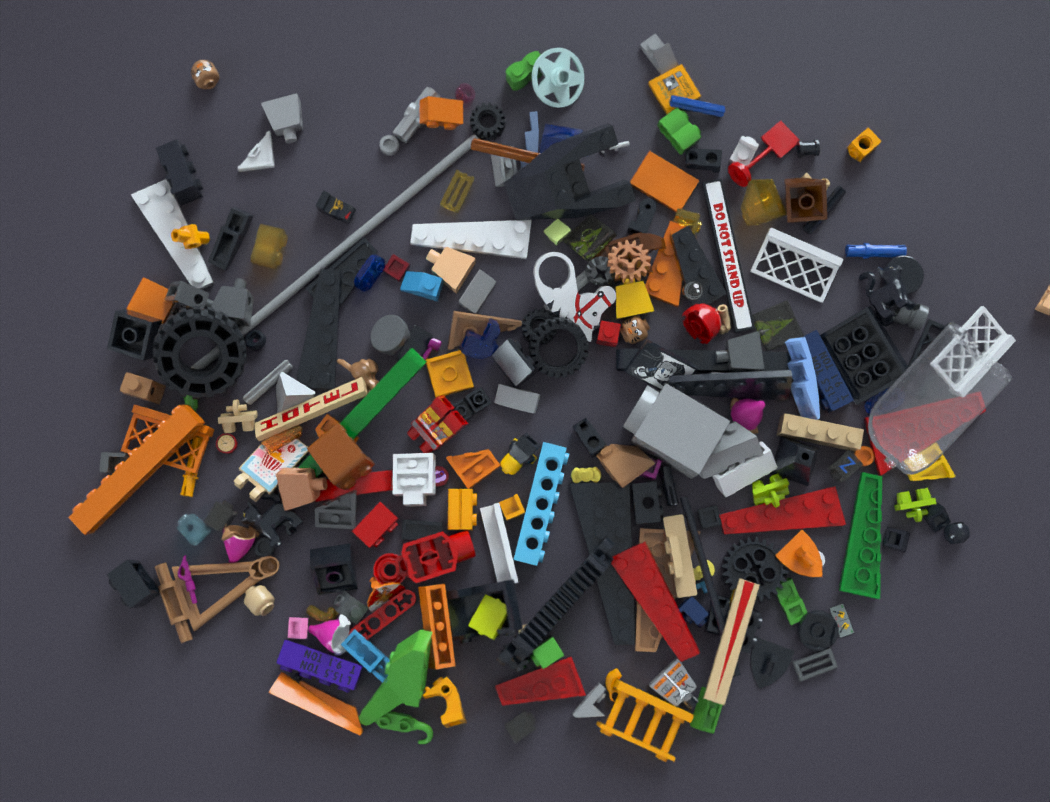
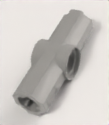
[393,87,440,143]

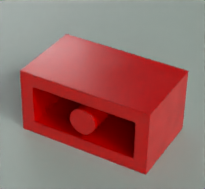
[352,502,399,548]

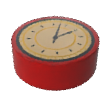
[216,433,238,454]

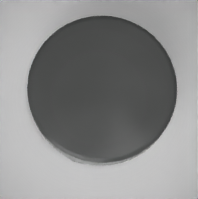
[370,315,411,356]

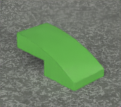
[776,577,808,625]

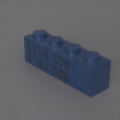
[801,330,854,413]

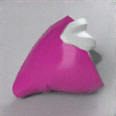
[308,615,351,657]

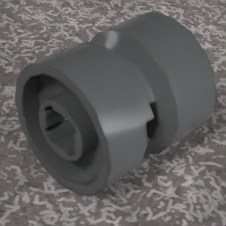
[893,303,929,331]

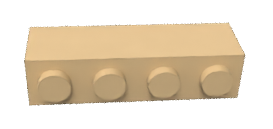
[777,413,864,451]

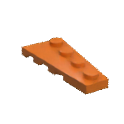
[645,221,685,307]

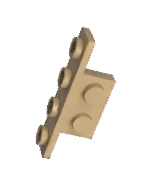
[663,514,697,598]

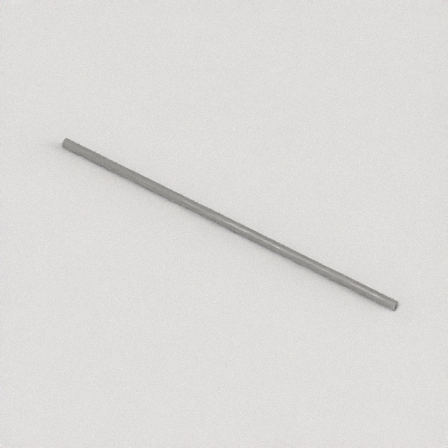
[192,134,478,369]

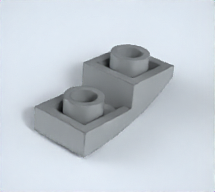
[494,384,540,414]

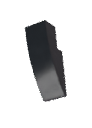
[208,207,254,270]

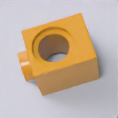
[847,127,882,162]

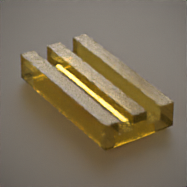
[440,170,474,213]

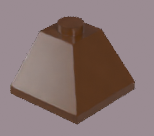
[784,177,827,223]

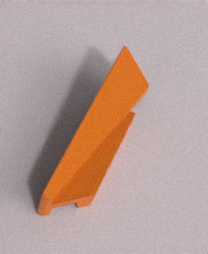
[269,672,363,736]

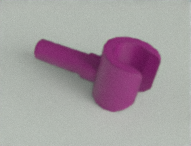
[422,338,442,360]

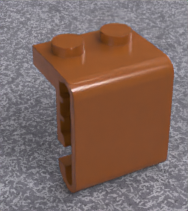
[307,422,375,490]

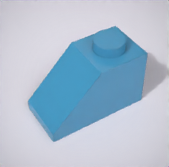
[400,271,444,302]

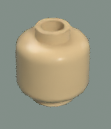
[244,585,275,616]

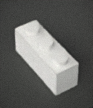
[712,441,777,497]

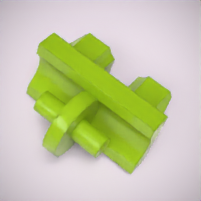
[752,474,789,508]
[894,488,936,522]

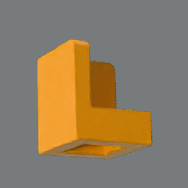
[499,494,525,521]

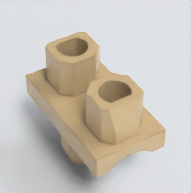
[218,400,258,433]

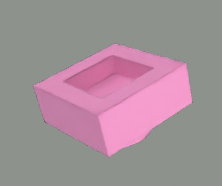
[288,617,308,639]

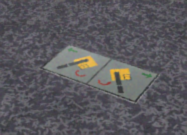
[829,603,855,638]

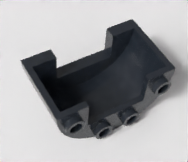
[446,579,523,644]

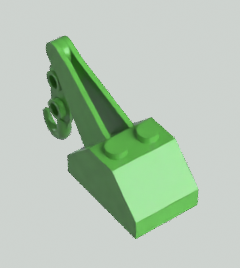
[359,630,433,744]

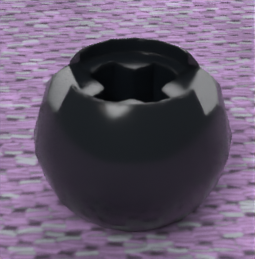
[944,522,970,544]

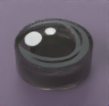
[682,281,703,301]

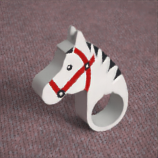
[533,252,616,342]

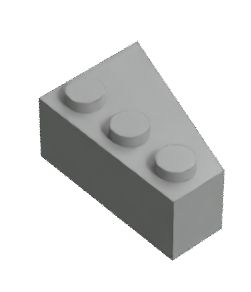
[699,421,764,479]

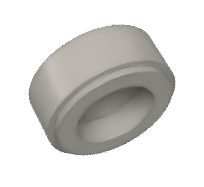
[379,135,399,156]

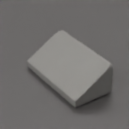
[491,146,517,187]
[459,269,496,314]

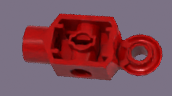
[373,530,476,585]

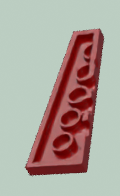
[719,486,846,535]

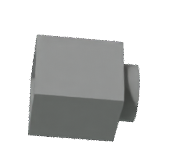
[623,384,730,479]

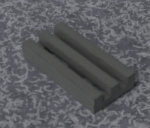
[792,648,838,682]

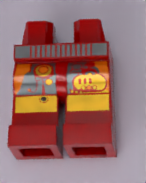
[407,395,468,453]

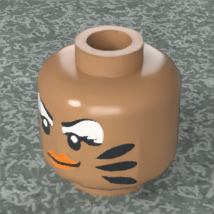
[191,60,220,89]
[620,315,650,344]

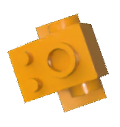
[423,677,467,728]

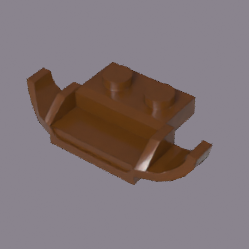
[589,232,666,283]

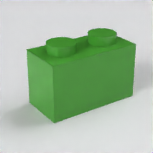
[531,636,564,669]

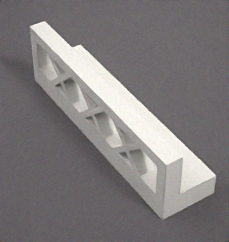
[480,503,518,583]

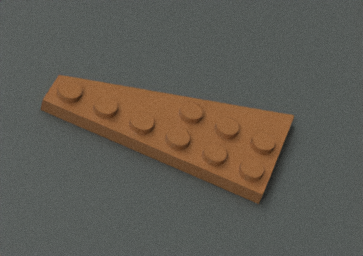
[635,528,701,652]

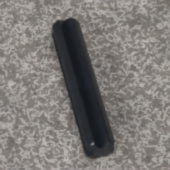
[803,186,846,234]

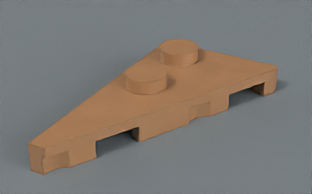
[447,311,522,350]

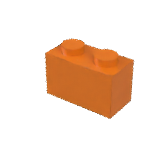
[420,96,463,130]

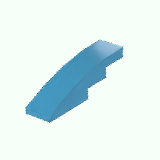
[341,629,390,683]

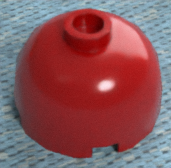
[682,303,722,344]

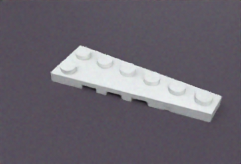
[131,179,214,290]
[410,220,531,259]

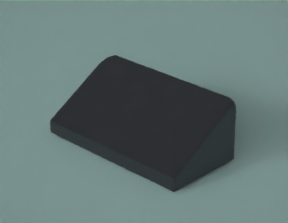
[396,325,433,362]

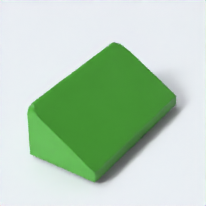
[690,687,723,734]

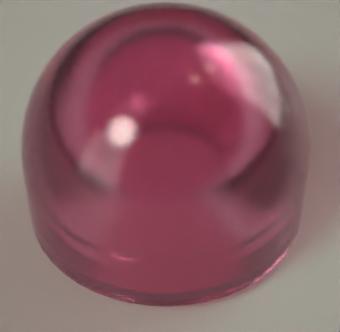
[455,83,475,103]

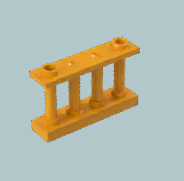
[596,679,694,762]

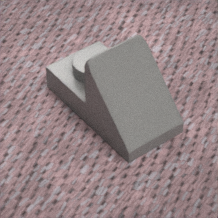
[640,33,678,75]
[572,682,606,718]

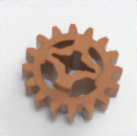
[607,240,651,283]

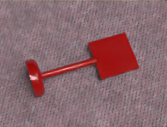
[728,121,800,187]

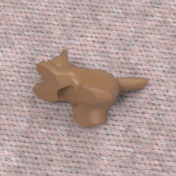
[336,359,379,399]

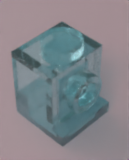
[177,514,211,545]

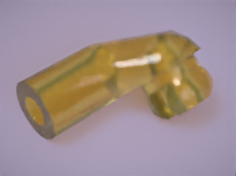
[306,605,338,621]

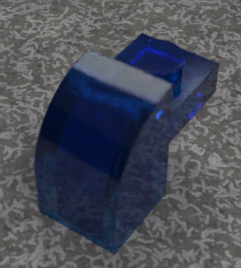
[460,318,501,359]

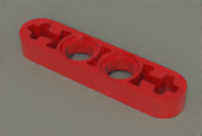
[348,590,417,640]

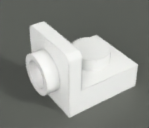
[729,136,759,166]

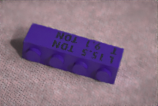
[276,640,364,693]

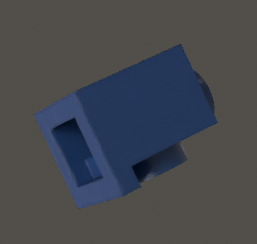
[678,596,709,628]

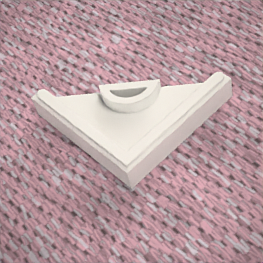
[238,131,275,172]

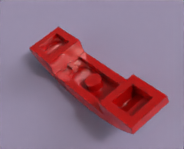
[315,470,393,502]

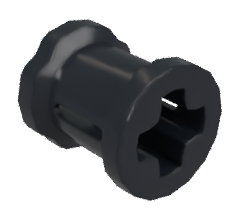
[796,139,820,158]

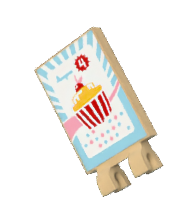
[234,430,309,502]

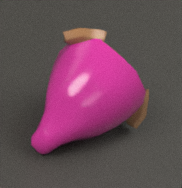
[730,398,765,434]
[221,525,260,563]

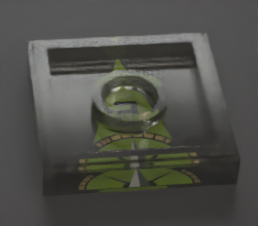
[563,214,617,262]
[752,300,804,351]

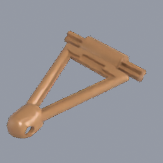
[155,556,280,643]

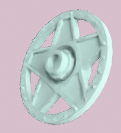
[532,48,584,107]

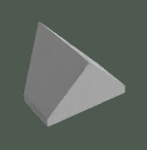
[276,372,315,413]

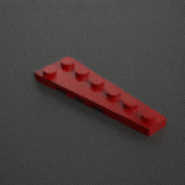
[611,541,700,662]

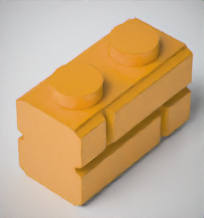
[448,489,477,530]

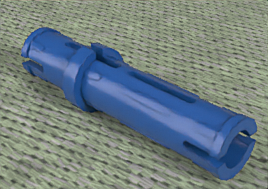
[845,243,907,259]

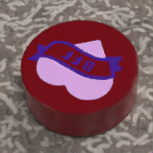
[435,466,449,486]

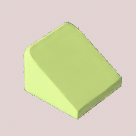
[543,219,571,246]

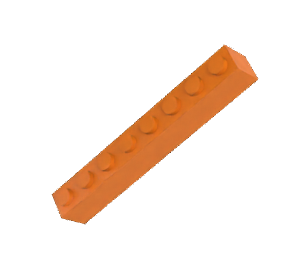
[68,405,205,535]

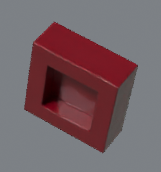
[383,254,410,282]

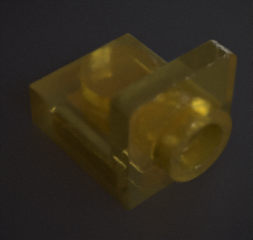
[673,208,702,235]

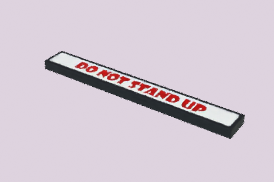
[702,179,755,333]

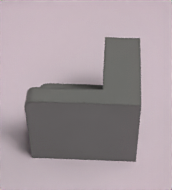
[99,452,130,474]

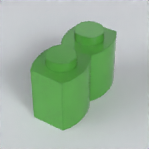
[506,51,543,91]
[657,108,701,155]

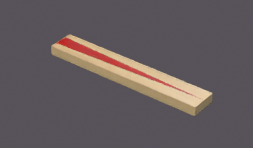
[703,579,759,705]

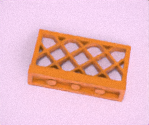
[121,404,215,474]

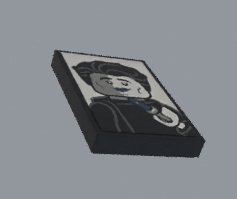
[625,339,698,390]

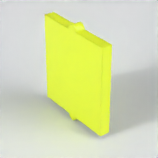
[468,594,508,640]

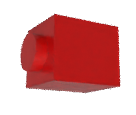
[596,320,621,347]

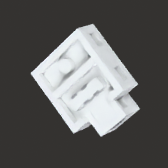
[393,453,436,507]

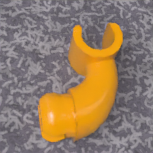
[605,669,622,702]

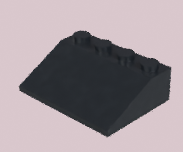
[820,306,913,405]

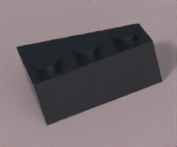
[156,139,204,206]

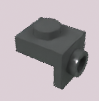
[333,591,368,625]

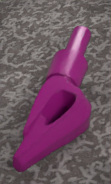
[177,555,197,604]

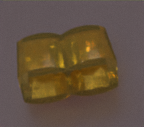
[251,224,288,269]

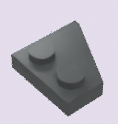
[315,490,357,529]

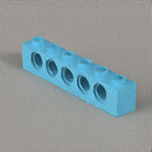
[514,442,569,566]

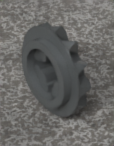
[585,257,616,286]

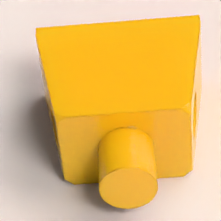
[616,278,654,318]

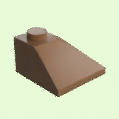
[596,444,655,488]

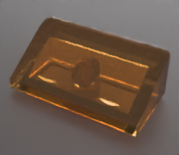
[261,425,303,455]

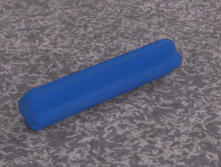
[669,95,725,117]

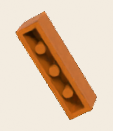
[418,584,455,669]

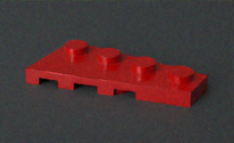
[495,656,586,706]

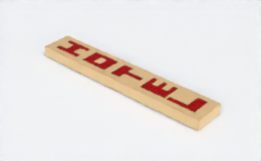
[255,377,367,441]

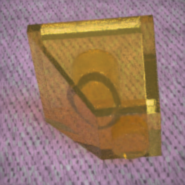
[741,179,786,226]

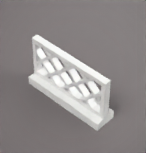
[750,228,843,303]
[929,306,1016,397]

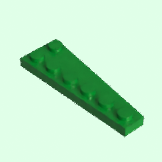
[838,472,882,599]

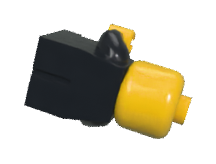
[500,432,541,475]

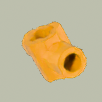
[171,224,210,249]

